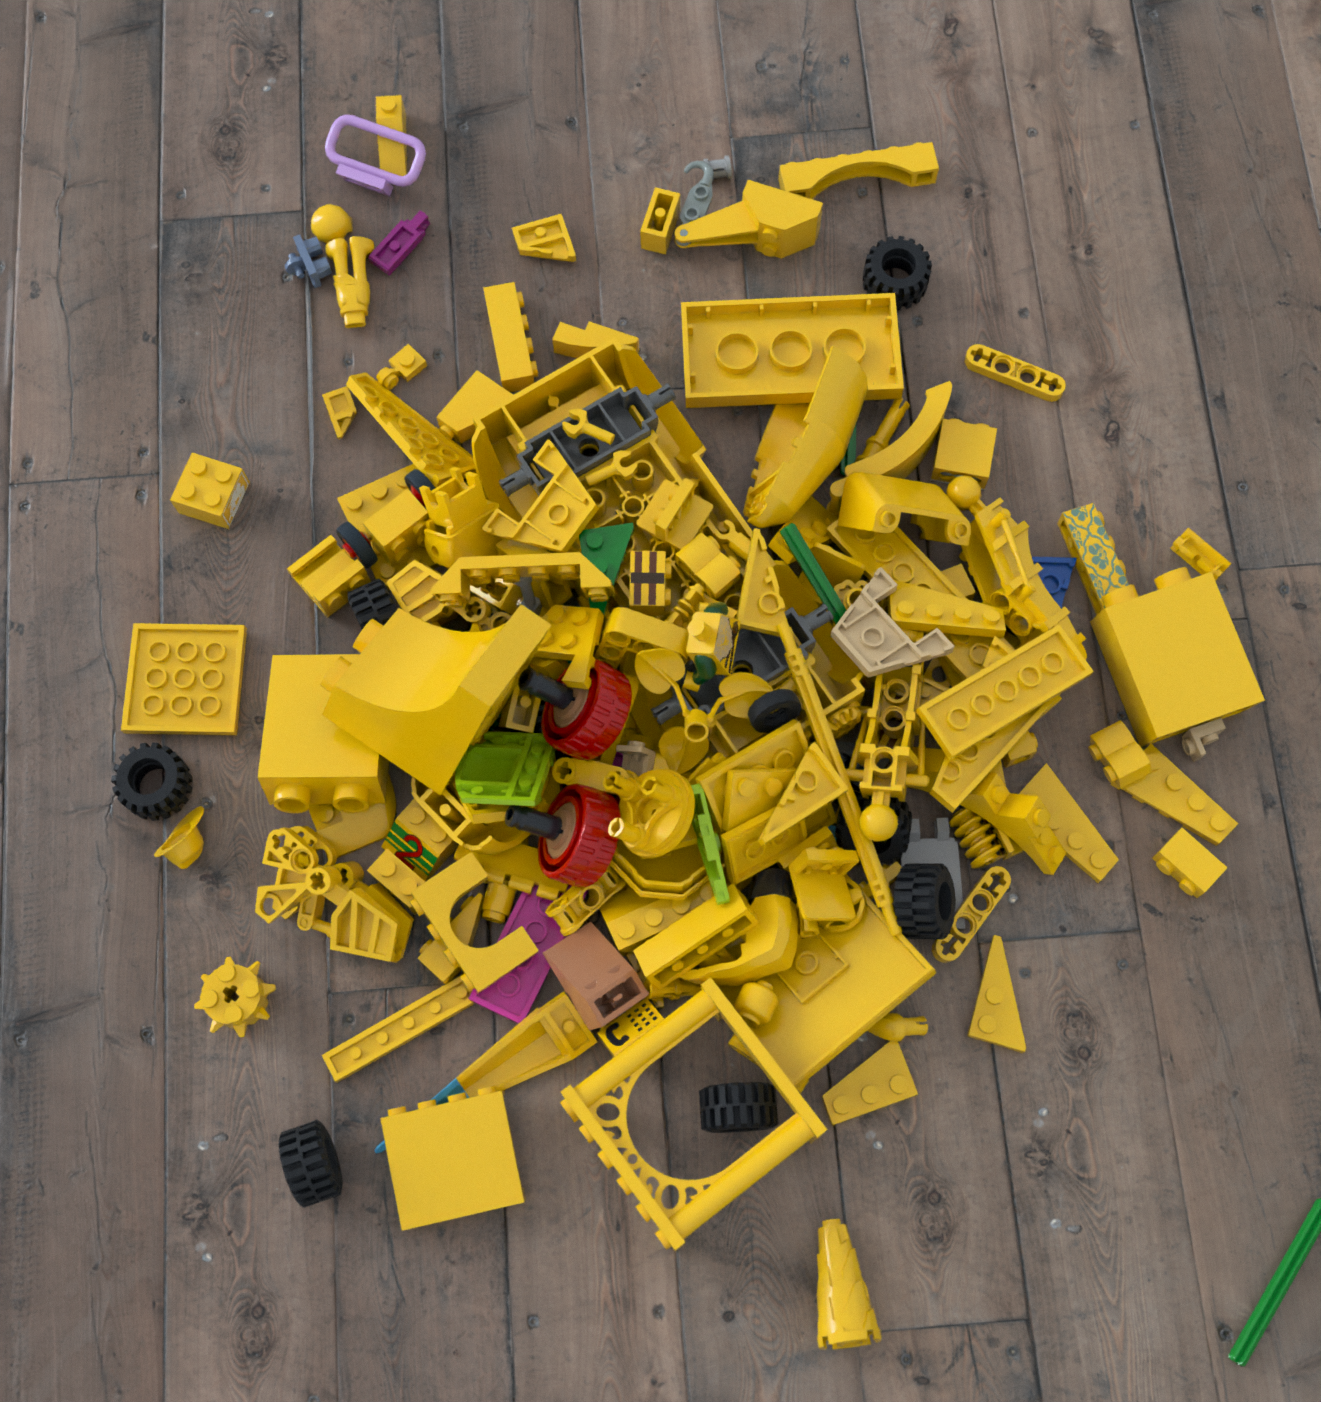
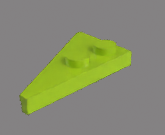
[691,784,730,905]

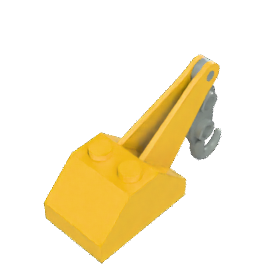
[675,161,823,259]

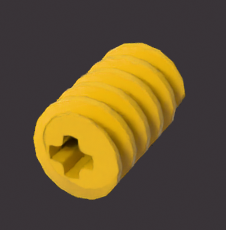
[949,808,1005,869]

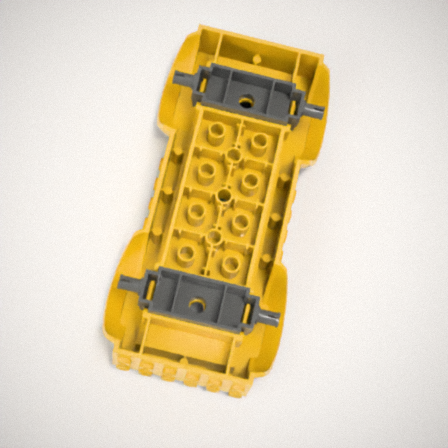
[471,337,865,779]

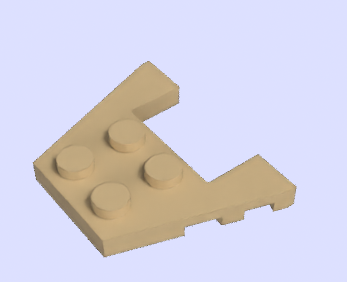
[831,567,955,678]

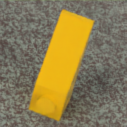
[376,95,407,176]

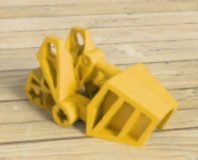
[386,560,512,632]
[255,826,414,963]

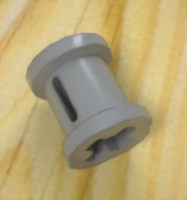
[703,155,732,179]

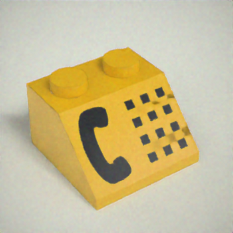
[597,998,664,1057]

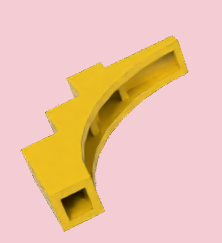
[889,747,1066,875]

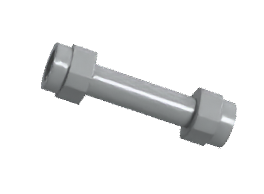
[514,577,542,616]

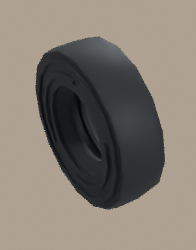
[748,689,802,733]

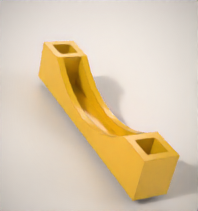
[778,142,939,200]

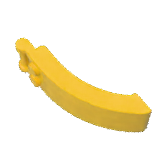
[826,381,952,518]

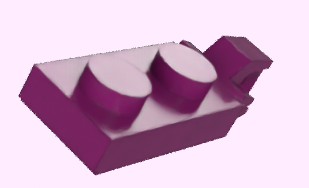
[368,210,430,276]

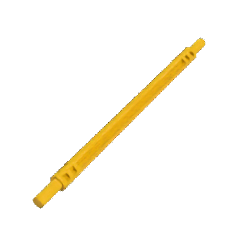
[776,621,903,936]

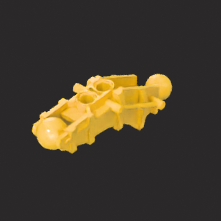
[946,476,1087,660]
[845,629,929,842]

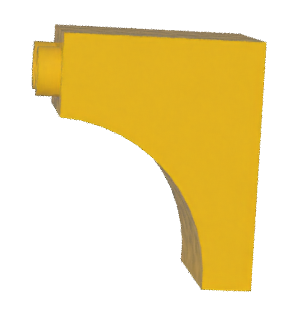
[320,604,552,795]

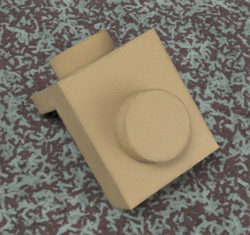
[616,741,655,776]

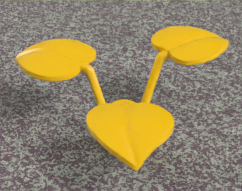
[635,648,774,774]

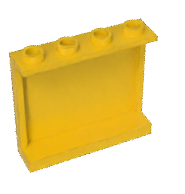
[380,1085,526,1231]

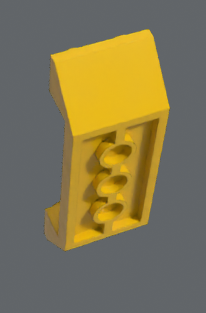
[431,552,615,608]

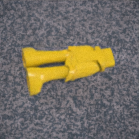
[325,236,375,328]

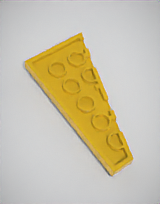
[346,372,477,488]

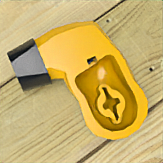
[679,868,799,986]

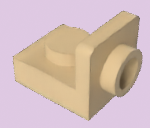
[1182,718,1226,762]

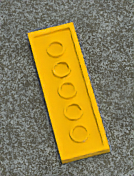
[916,624,1094,760]

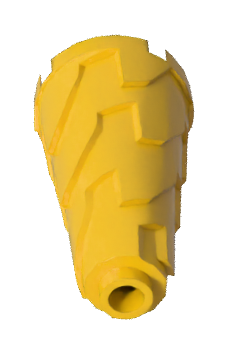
[817,1219,882,1350]

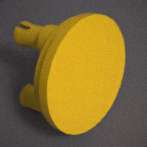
[603,769,695,858]

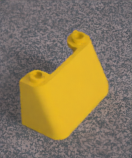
[837,472,971,546]

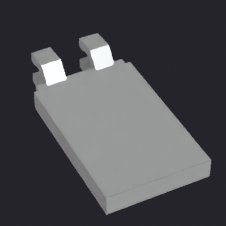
[899,817,965,931]

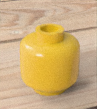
[734,980,779,1028]

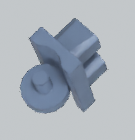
[285,234,332,288]

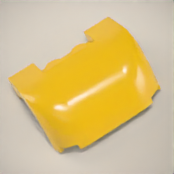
[411,737,550,855]

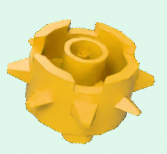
[194,957,276,1038]

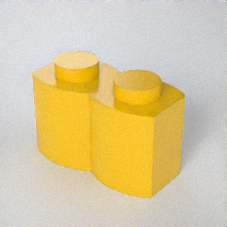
[675,533,741,600]
[1088,720,1152,789]

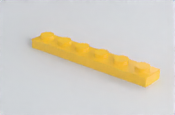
[322,974,475,1083]

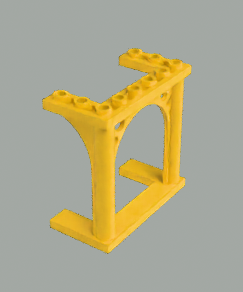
[560,977,827,1251]

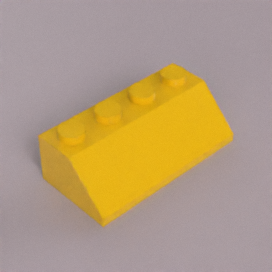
[599,881,714,956]

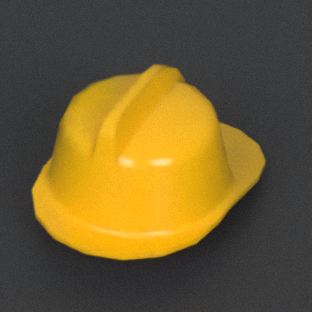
[154,806,204,869]

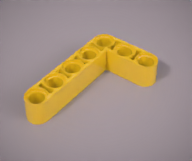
[593,607,689,669]

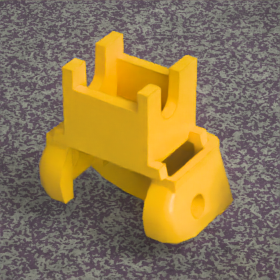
[419,467,503,568]

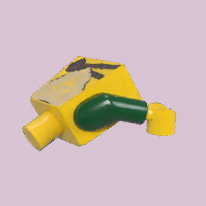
[682,602,741,692]

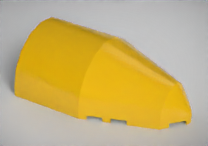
[743,345,868,528]

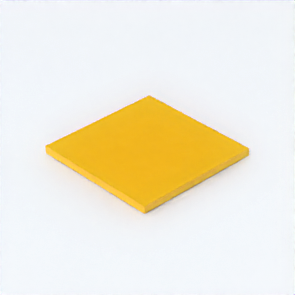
[717,874,936,1089]

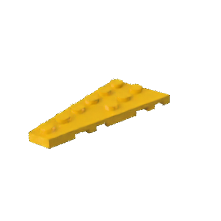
[929,636,1061,813]

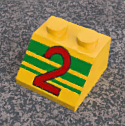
[381,798,459,882]

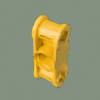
[552,757,638,796]
[545,865,626,936]

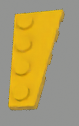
[887,579,1006,638]
[1019,763,1119,883]

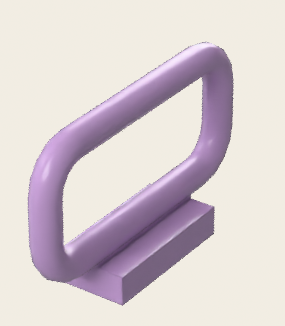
[325,115,426,196]

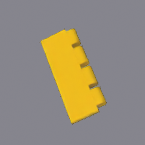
[454,843,568,901]

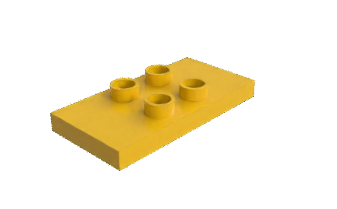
[681,293,904,408]

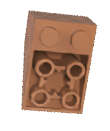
[543,922,649,1031]

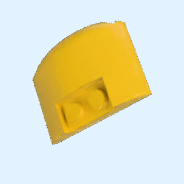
[308,774,397,858]

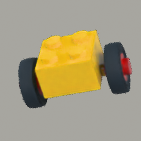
[336,469,435,569]

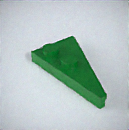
[579,523,634,616]

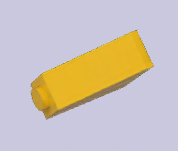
[437,370,513,443]

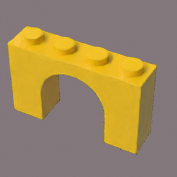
[410,851,539,994]

